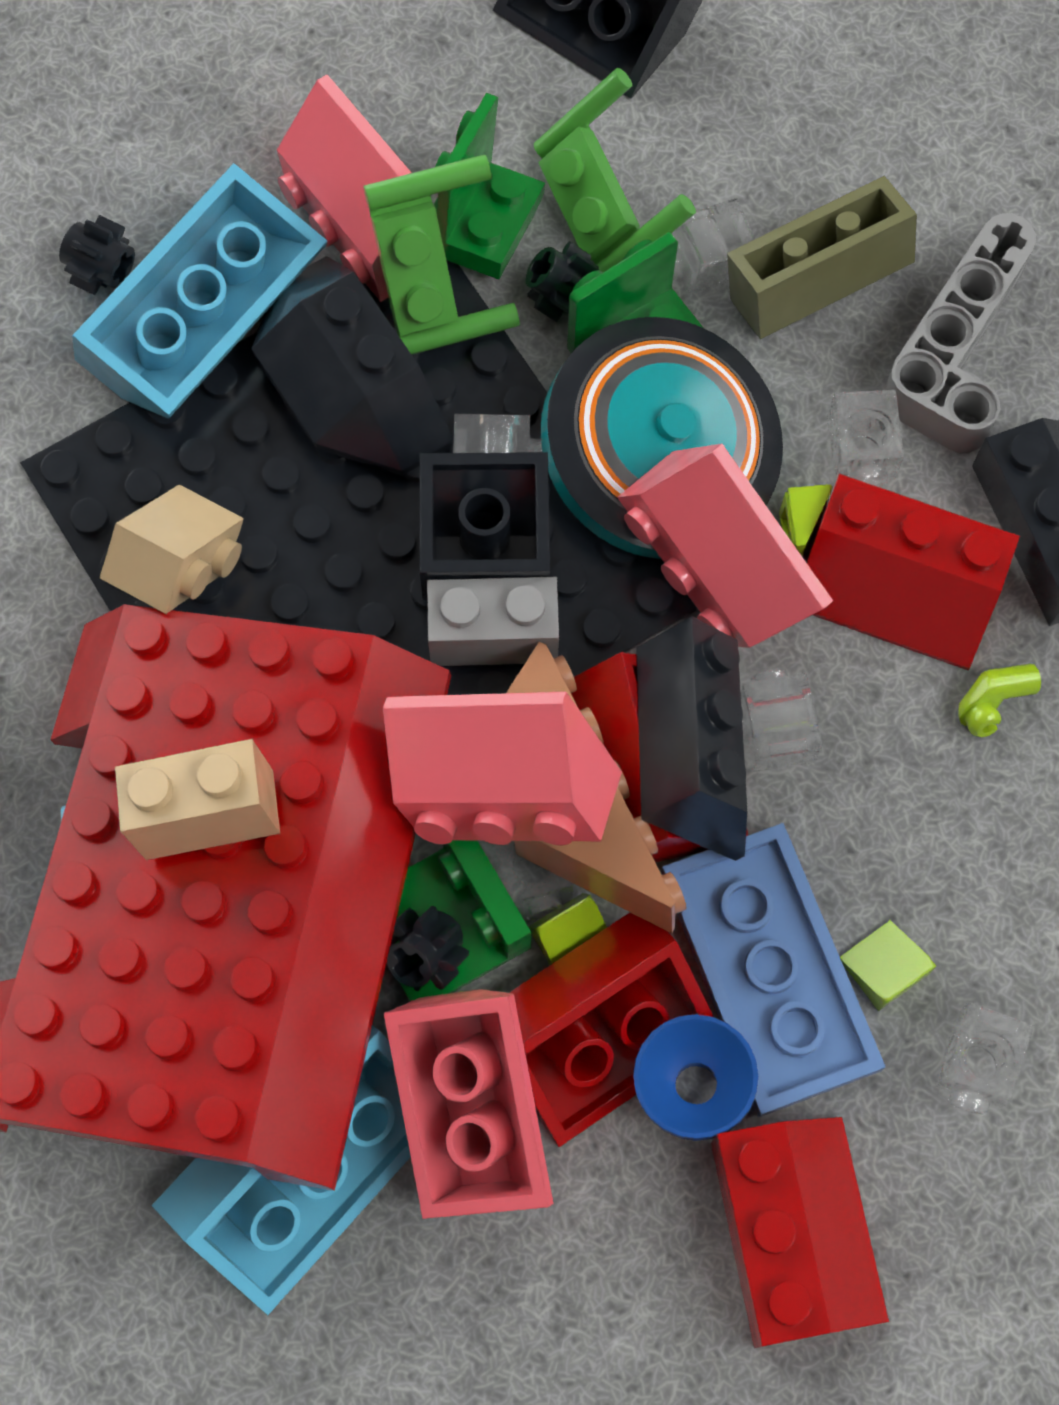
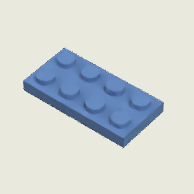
[661,823,886,1118]

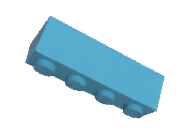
[72,163,327,419]
[151,1025,411,1315]

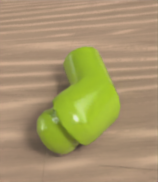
[958,663,1041,737]

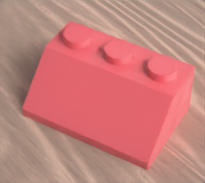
[277,75,412,302]
[617,444,833,648]
[383,692,622,846]
[384,989,554,1219]

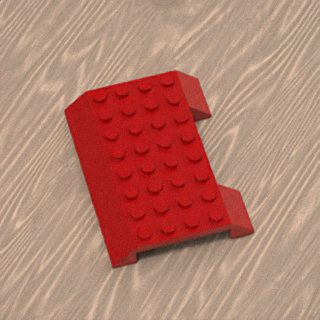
[0,604,451,1191]

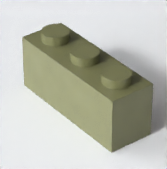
[727,175,917,339]

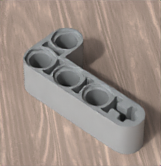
[883,213,1036,453]

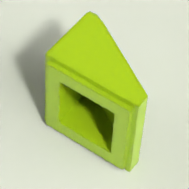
[779,484,833,557]
[528,893,607,965]
[840,920,937,1011]

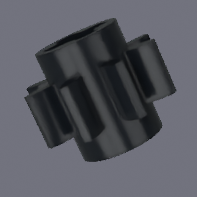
[59,215,135,295]
[525,241,599,322]
[387,906,469,992]

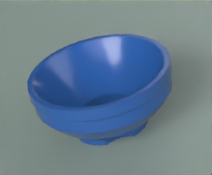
[633,1014,759,1141]

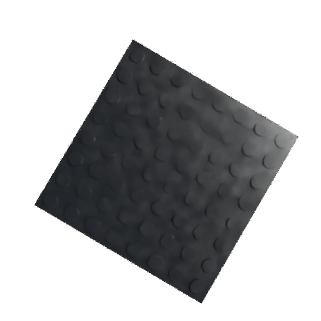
[20,260,697,695]

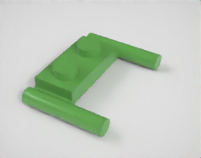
[534,68,696,273]
[363,154,520,355]

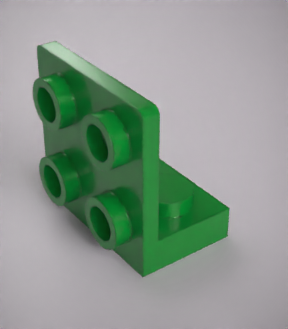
[434,93,545,280]
[567,232,704,354]
[397,840,531,1002]

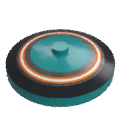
[541,317,783,559]

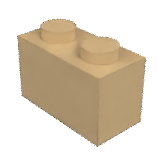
[100,485,244,614]
[115,739,280,860]

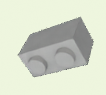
[427,577,559,666]

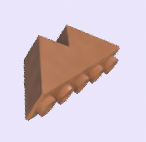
[506,642,687,933]

